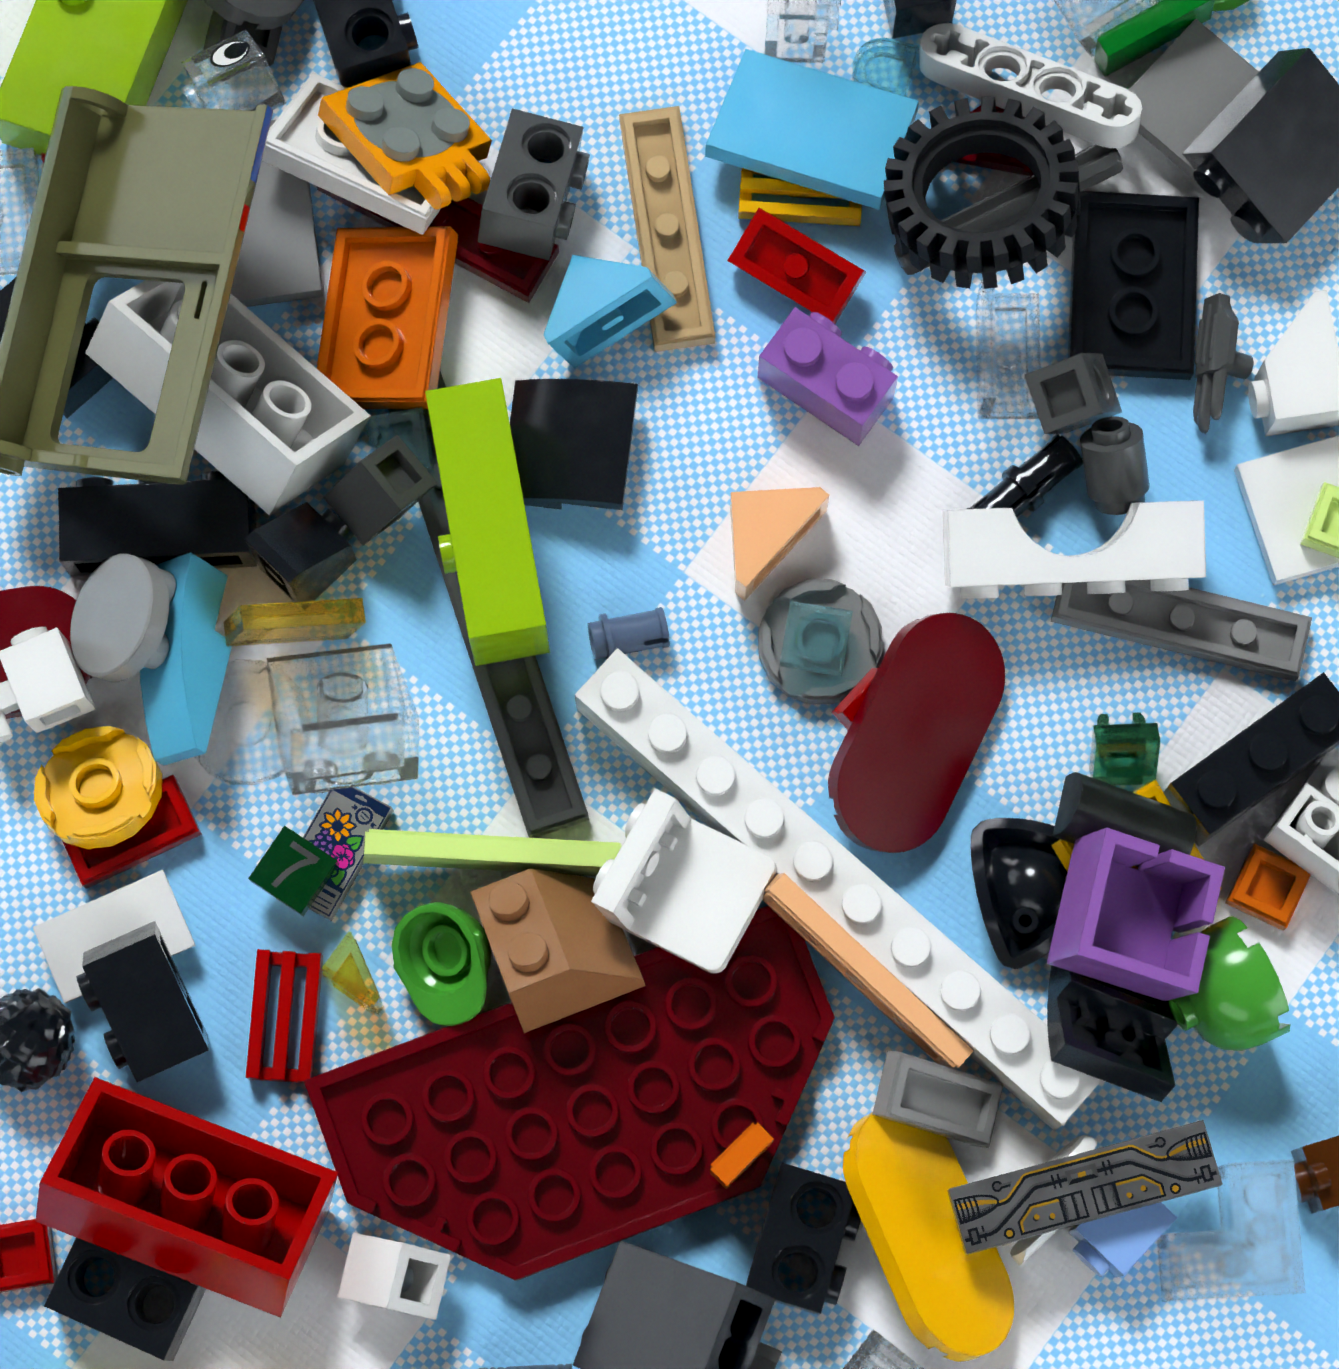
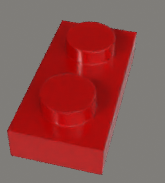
[727,208,866,324]

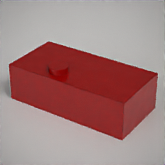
[35,1077,338,1318]

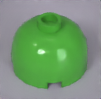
[1168,916,1291,1051]

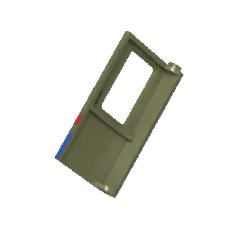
[0,86,273,485]

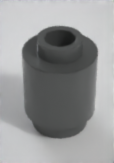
[1080,416,1150,515]

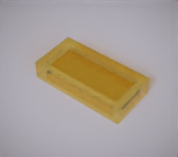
[223,598,366,647]

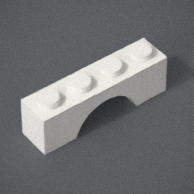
[942,500,1206,599]

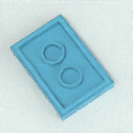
[705,49,919,210]

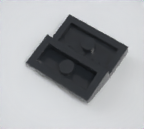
[510,379,638,510]
[1047,965,1178,1102]

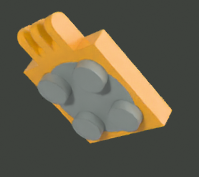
[318,62,492,210]

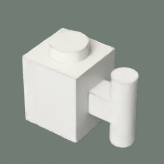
[0,627,96,743]

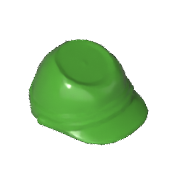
[391,902,492,1026]

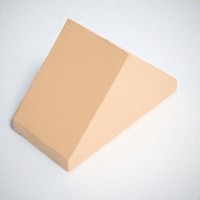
[730,487,830,601]

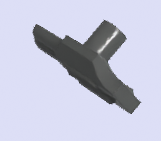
[1193,293,1254,434]

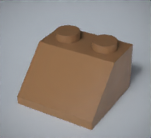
[470,868,645,1033]

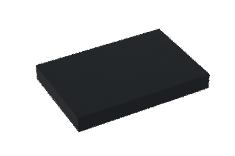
[1068,191,1199,380]

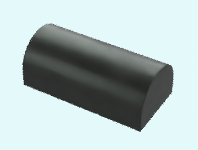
[1053,772,1197,867]

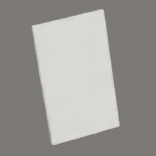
[33,870,196,1004]

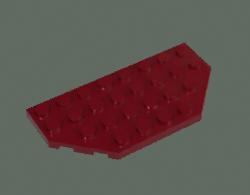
[304,906,835,1281]

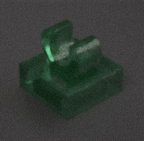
[1089,712,1160,786]

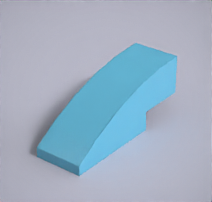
[140,552,233,766]

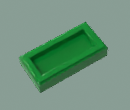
[1094,0,1215,77]

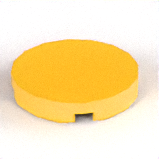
[34,726,162,849]

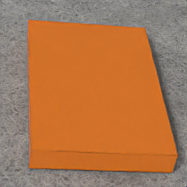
[317,226,458,409]

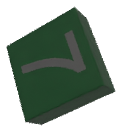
[248,826,340,917]

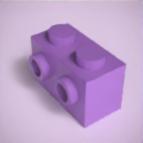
[757,307,898,446]

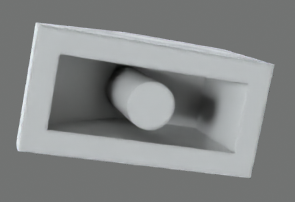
[1248,290,1339,437]

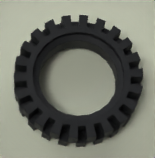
[884,97,1081,289]

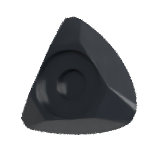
[971,818,1067,969]

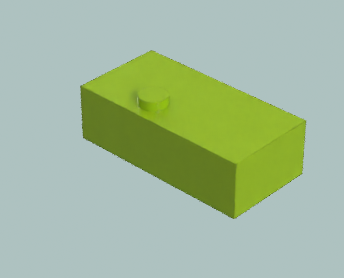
[0,0,188,156]
[425,378,550,666]

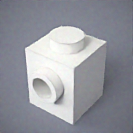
[337,1232,451,1320]

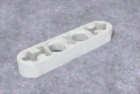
[919,23,1142,148]

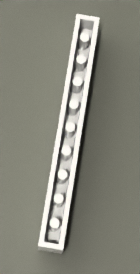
[575,648,1102,1131]

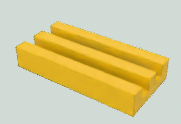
[738,168,862,226]

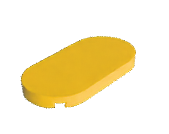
[843,1112,1014,1362]

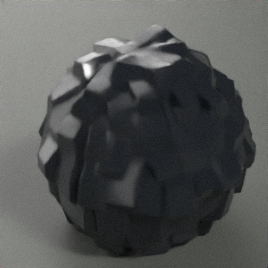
[0,988,75,1092]

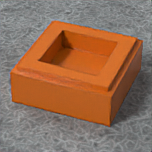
[1225,843,1311,931]
[710,1123,774,1189]

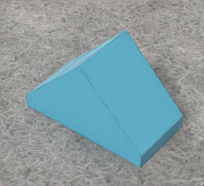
[543,255,677,369]

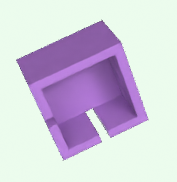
[1047,827,1225,1001]

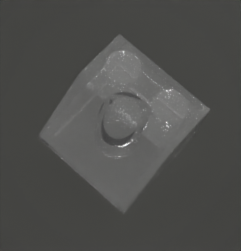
[267,643,419,795]

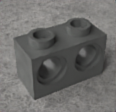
[478,108,590,261]

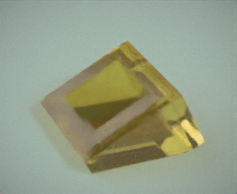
[321,931,384,1015]

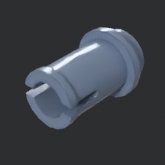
[588,607,670,660]

